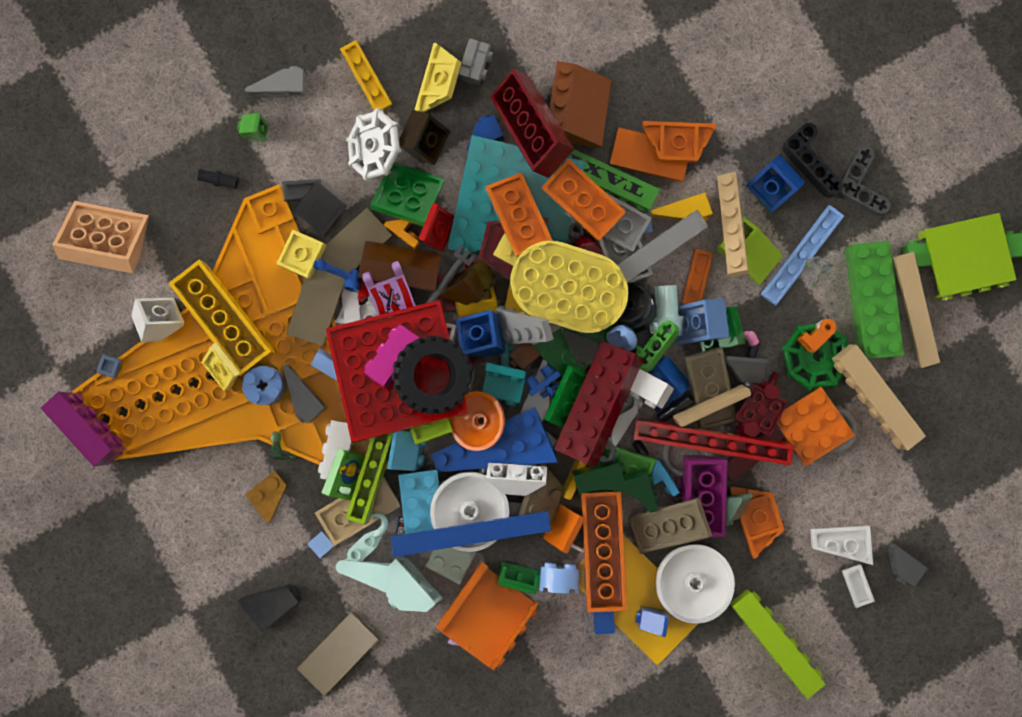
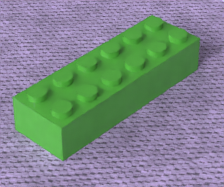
[845,241,904,360]

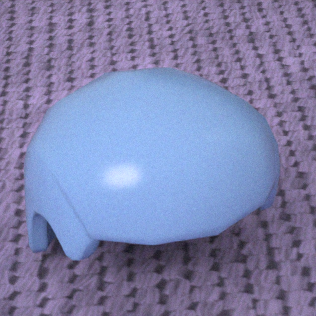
[606,325,637,351]

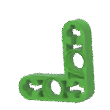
[622,321,679,372]

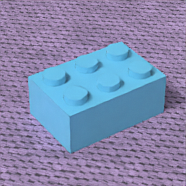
[398,469,439,534]

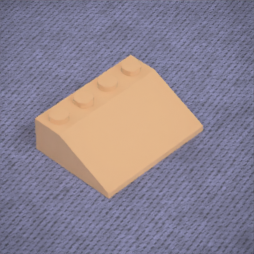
[52,201,149,274]

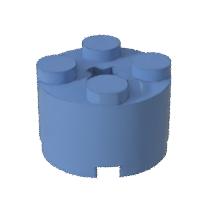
[242,366,287,405]

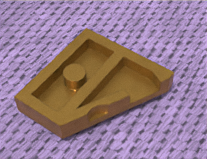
[245,470,288,524]

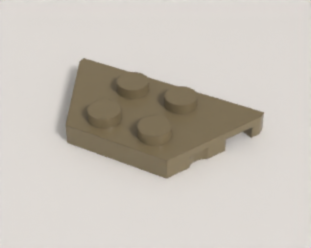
[518,463,564,525]

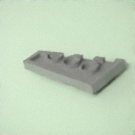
[496,305,554,345]

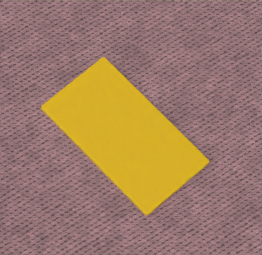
[576,534,699,665]

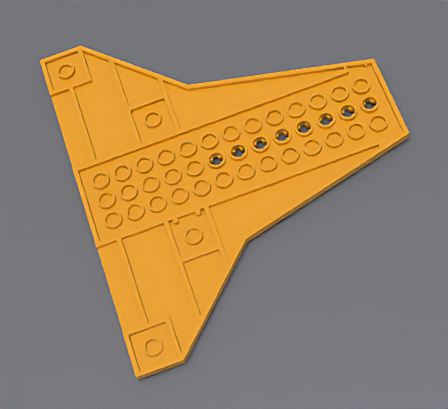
[72,184,388,470]

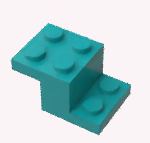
[482,363,527,407]

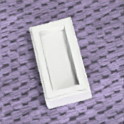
[842,564,875,608]

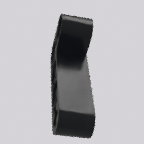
[782,123,843,198]

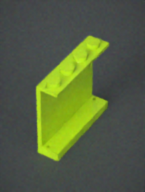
[918,213,1017,301]

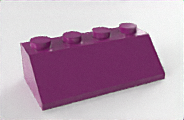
[682,455,727,537]

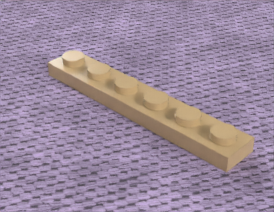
[717,171,749,278]

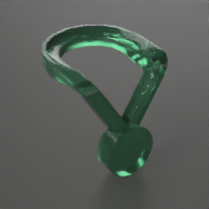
[269,432,297,460]

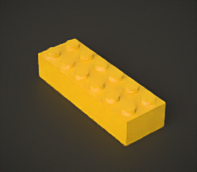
[168,259,276,376]

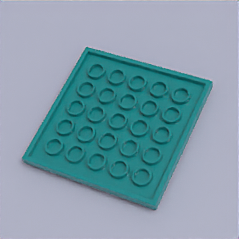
[448,135,586,256]

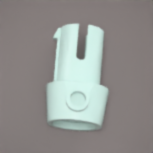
[649,285,684,337]

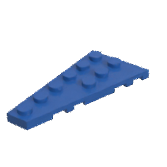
[431,407,559,472]

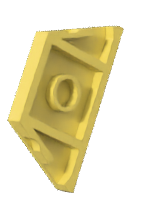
[415,43,462,113]

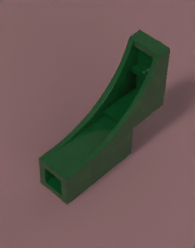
[572,458,659,513]

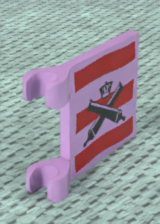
[362,261,416,315]

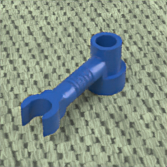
[313,259,361,292]

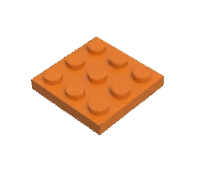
[776,387,855,467]

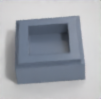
[96,354,123,379]

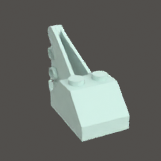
[336,512,443,612]

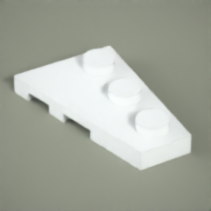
[810,525,873,565]

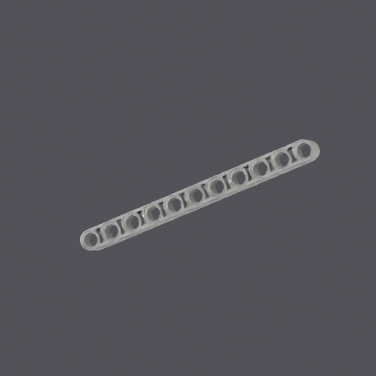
[531,210,708,345]

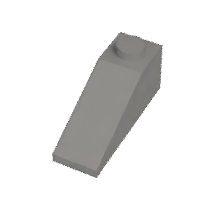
[245,66,306,97]

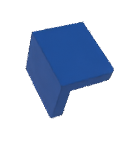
[593,611,615,634]

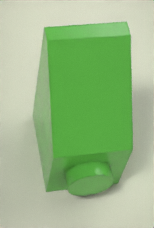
[237,113,269,142]

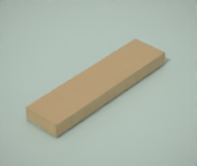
[673,384,751,427]

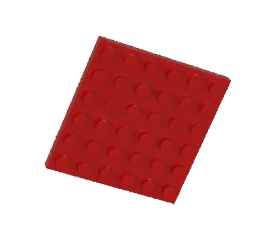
[326,300,468,443]

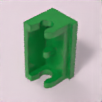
[496,561,540,595]

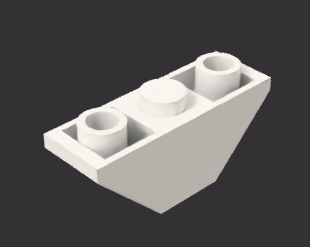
[486,463,547,496]

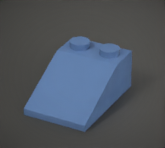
[675,298,729,345]

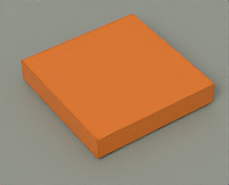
[543,504,585,554]

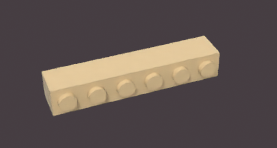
[832,344,926,451]

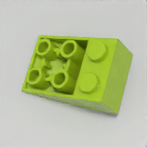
[715,216,783,285]

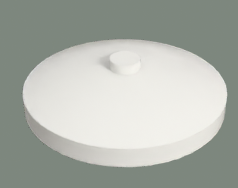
[430,472,509,552]
[655,544,735,624]

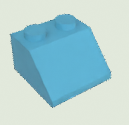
[387,429,428,471]

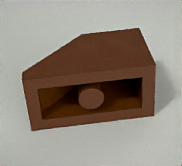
[509,343,540,371]

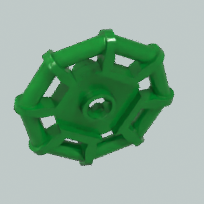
[781,323,848,391]

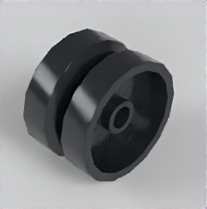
[616,283,656,332]

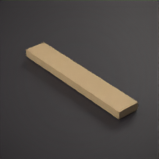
[893,252,940,368]

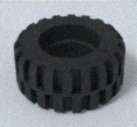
[392,336,473,414]

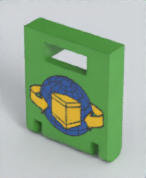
[322,449,366,500]

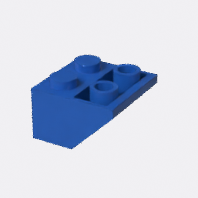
[647,355,690,412]

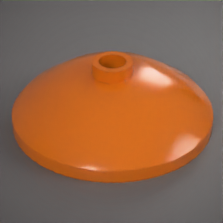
[449,391,505,451]

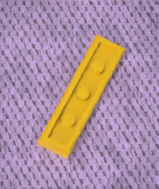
[340,40,393,111]

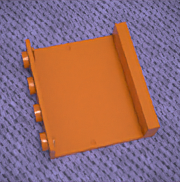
[435,562,539,670]

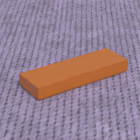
[681,249,714,305]

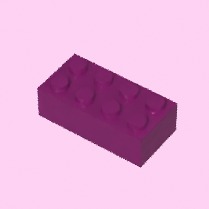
[41,392,126,467]

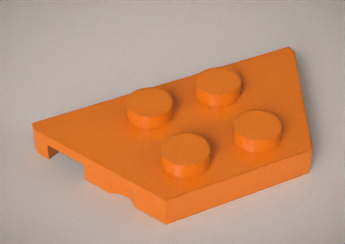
[642,121,717,163]
[729,486,785,559]

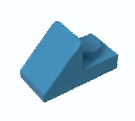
[651,459,682,497]

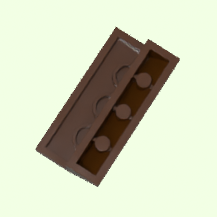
[358,241,441,291]

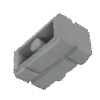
[458,38,493,86]

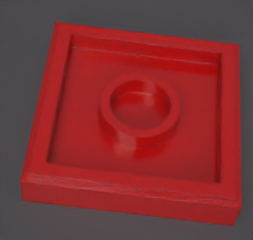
[419,203,454,252]

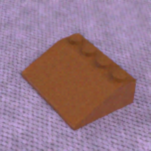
[550,61,611,148]

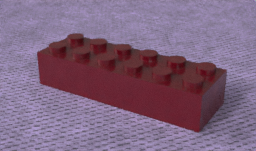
[490,68,575,178]
[554,341,644,468]

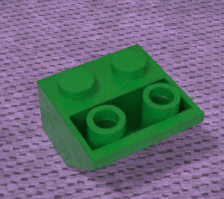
[700,306,746,352]

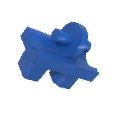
[525,364,561,399]

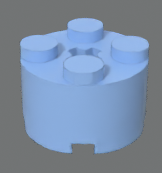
[539,562,580,593]

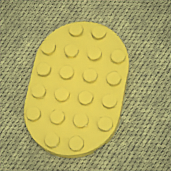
[510,241,628,333]

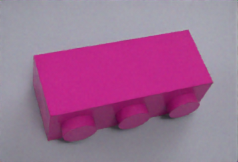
[364,324,419,389]

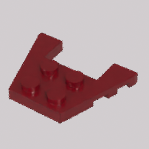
[478,218,549,280]

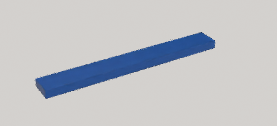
[390,511,551,557]

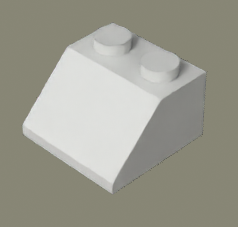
[132,298,184,342]

